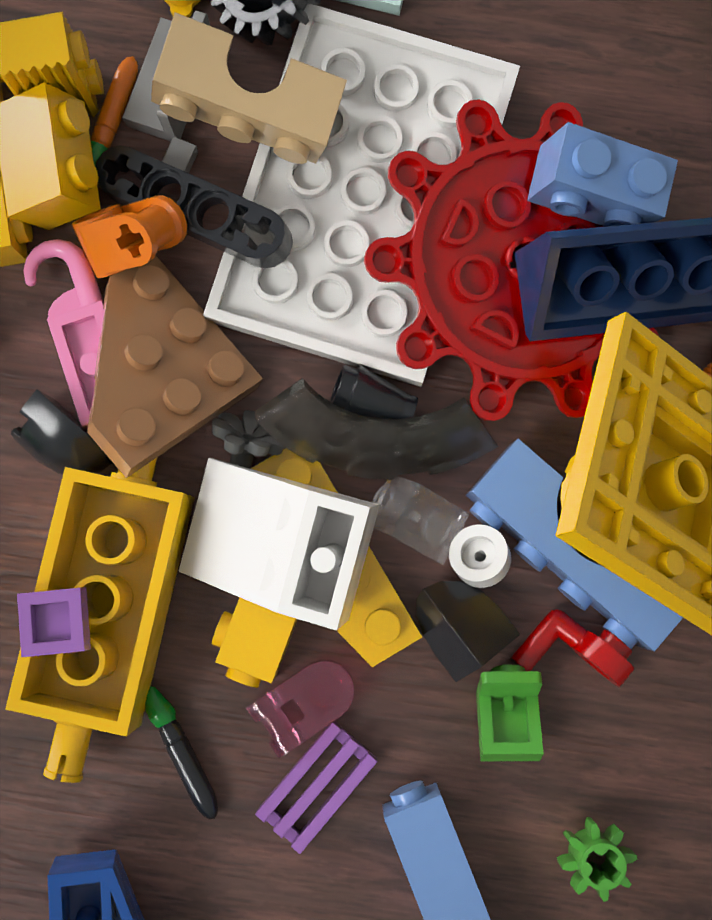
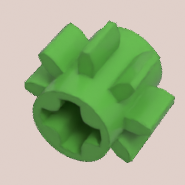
[557,817,638,902]

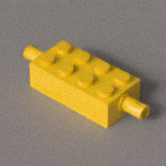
[5,458,195,783]

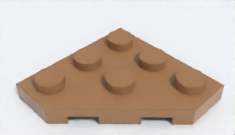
[87,255,263,478]

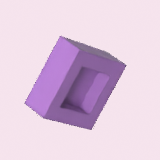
[17,587,91,657]

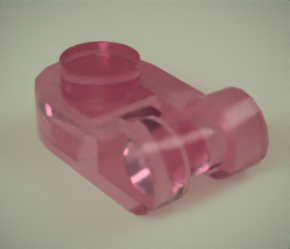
[246,660,354,758]

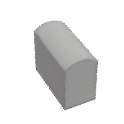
[162,137,198,173]

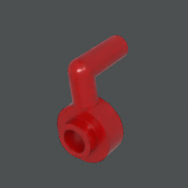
[511,609,635,688]

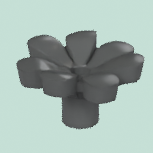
[212,410,287,469]

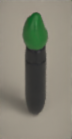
[145,686,218,819]

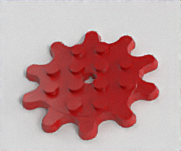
[364,99,659,421]

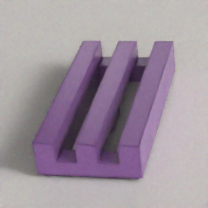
[255,720,378,854]

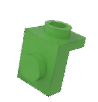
[476,664,544,761]

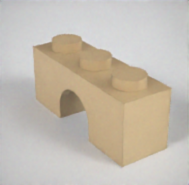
[151,12,347,164]

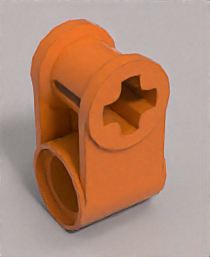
[71,195,187,278]

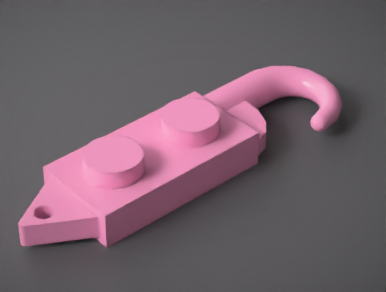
[23,239,104,429]

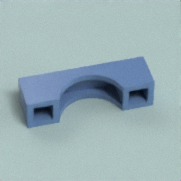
[465,438,683,652]

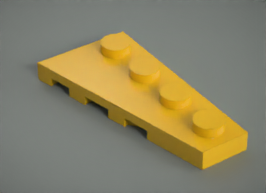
[251,437,422,667]

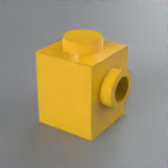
[212,597,298,688]

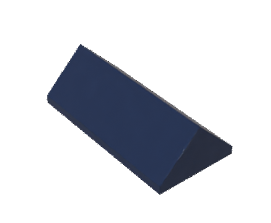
[515,217,712,341]

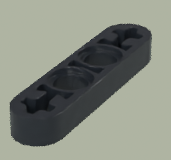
[95,145,293,269]

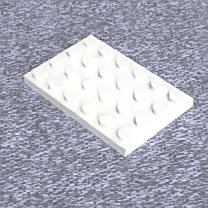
[203,4,520,387]

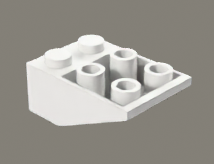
[179,458,380,631]

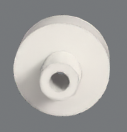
[449,524,511,588]

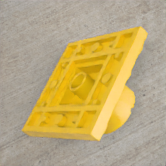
[555,312,712,635]

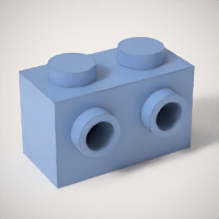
[527,122,678,227]

